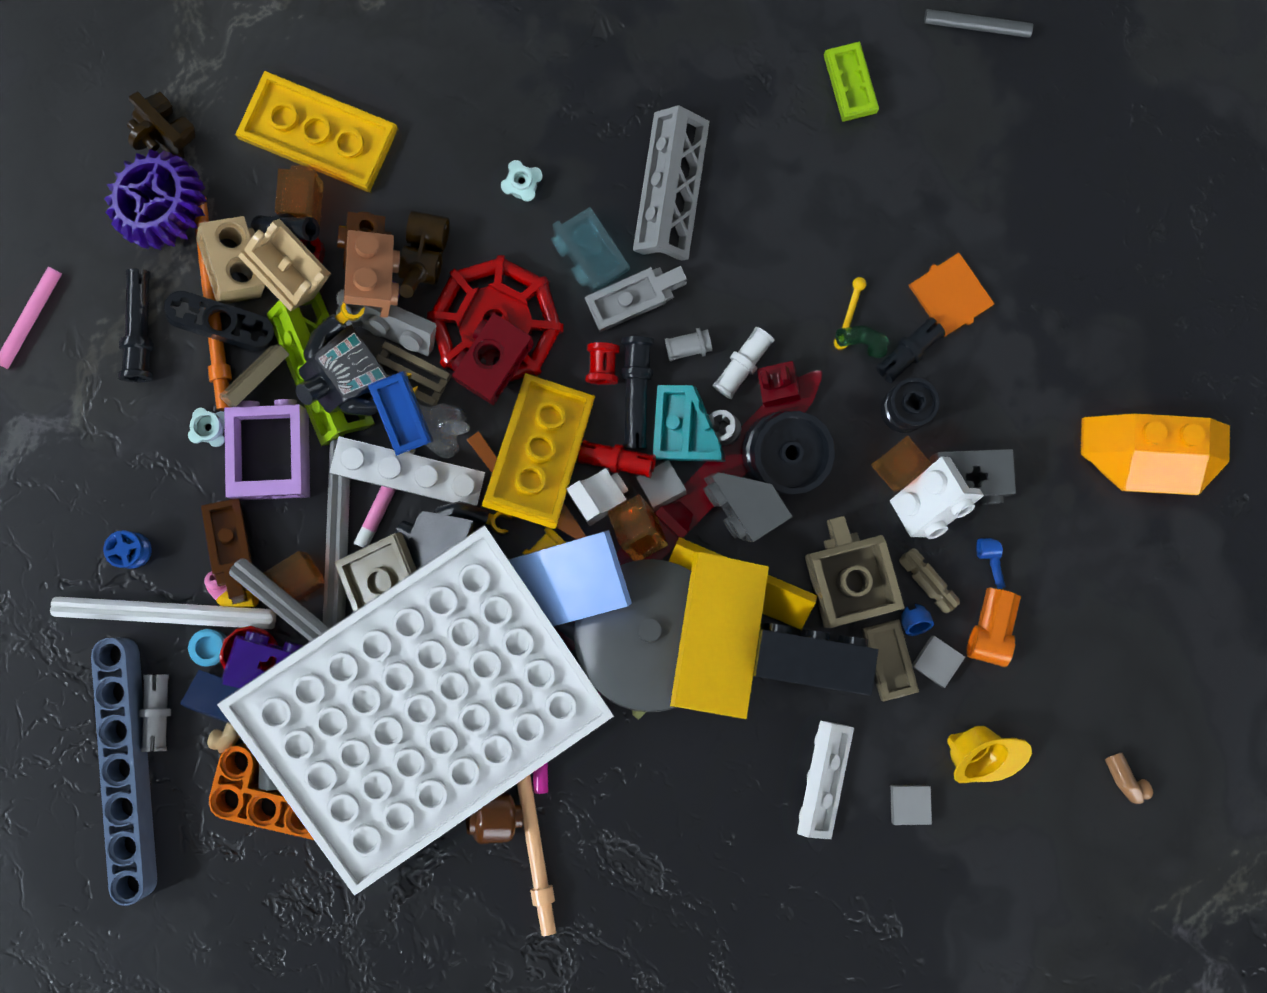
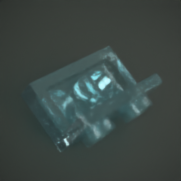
[551,207,630,293]

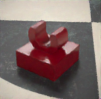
[757,361,801,407]

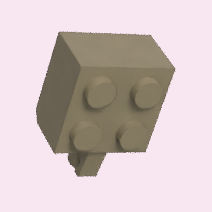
[804,516,905,628]

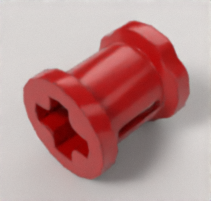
[585,342,620,385]

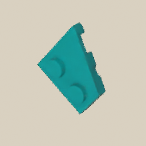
[653,385,726,462]

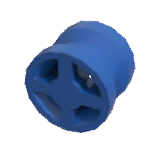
[103,530,152,569]

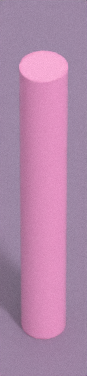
[0,267,62,369]

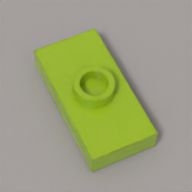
[824,41,879,122]

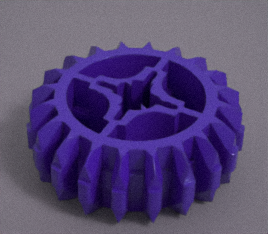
[104,149,207,250]

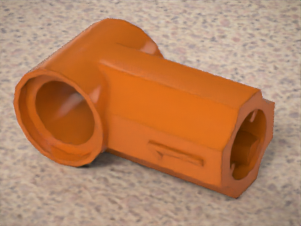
[967,587,1021,667]

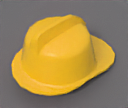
[947,726,1032,783]

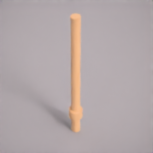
[517,775,556,936]

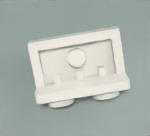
[890,456,984,539]

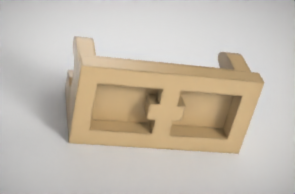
[239,219,331,311]

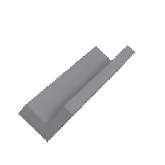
[633,105,710,261]

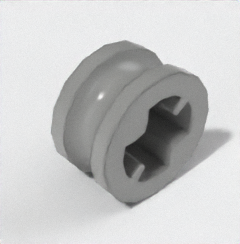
[709,409,742,446]

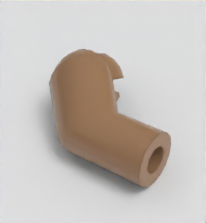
[1105,753,1153,804]

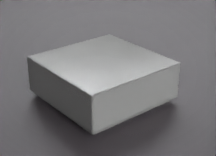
[636,460,687,511]
[912,635,965,688]
[890,785,932,825]

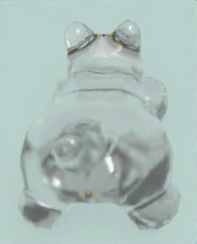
[419,403,470,458]

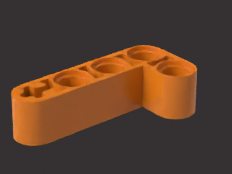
[209,743,314,840]

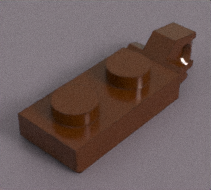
[201,499,252,604]

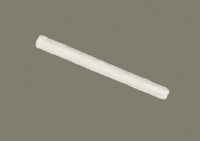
[50,597,276,629]

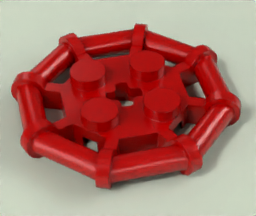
[426,255,564,382]

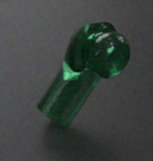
[835,325,890,358]

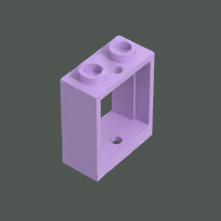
[224,399,310,500]

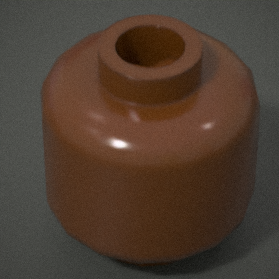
[466,792,523,844]

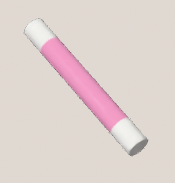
[354,449,415,548]

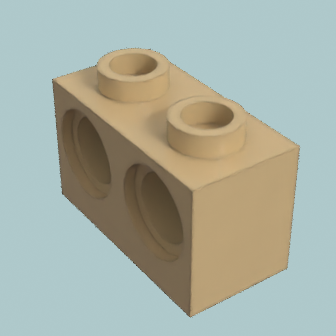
[196,216,265,304]

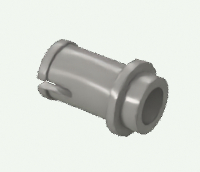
[665,328,712,362]

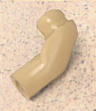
[207,723,240,753]

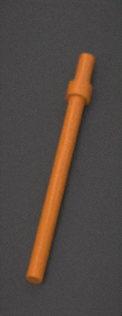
[194,197,232,411]

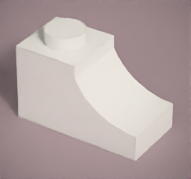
[567,468,629,526]

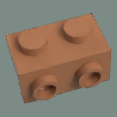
[343,230,400,318]

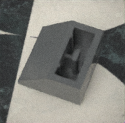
[703,472,792,542]

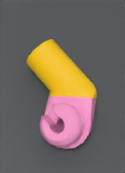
[204,571,259,607]

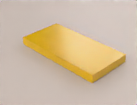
[235,71,398,193]
[482,373,595,529]
[670,552,769,719]

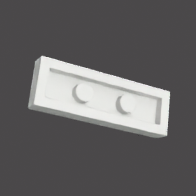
[797,720,854,839]

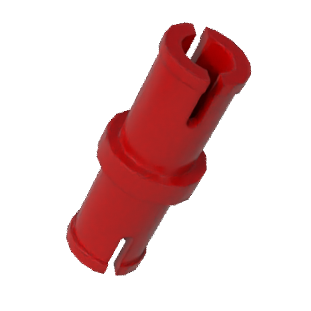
[578,440,656,478]

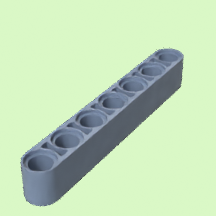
[91,637,157,906]

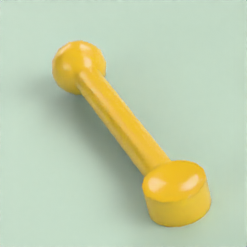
[834,277,867,350]

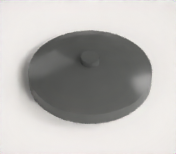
[574,559,691,712]

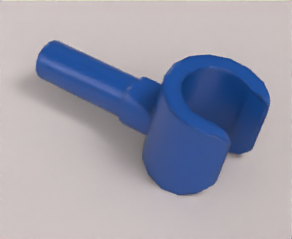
[976,538,1006,589]

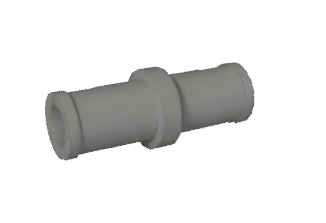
[139,674,171,752]

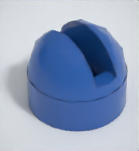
[901,604,934,636]

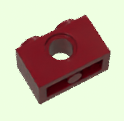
[452,313,534,406]

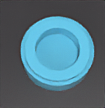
[188,629,226,667]

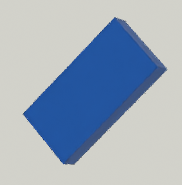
[368,371,433,456]

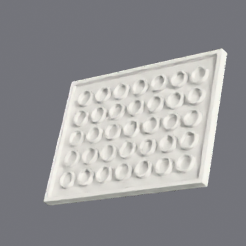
[217,525,614,896]

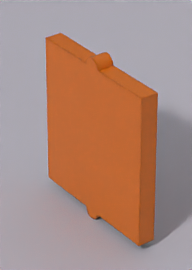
[909,252,994,337]

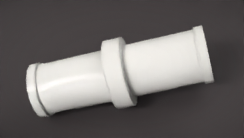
[712,326,775,399]

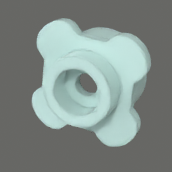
[501,160,542,201]
[188,408,225,447]

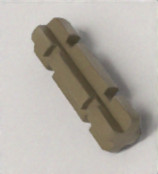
[899,548,960,613]

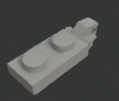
[585,266,687,333]

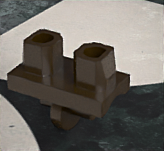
[127,91,195,158]

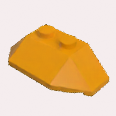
[1081,414,1230,495]

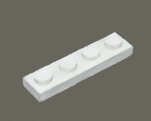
[329,436,485,506]

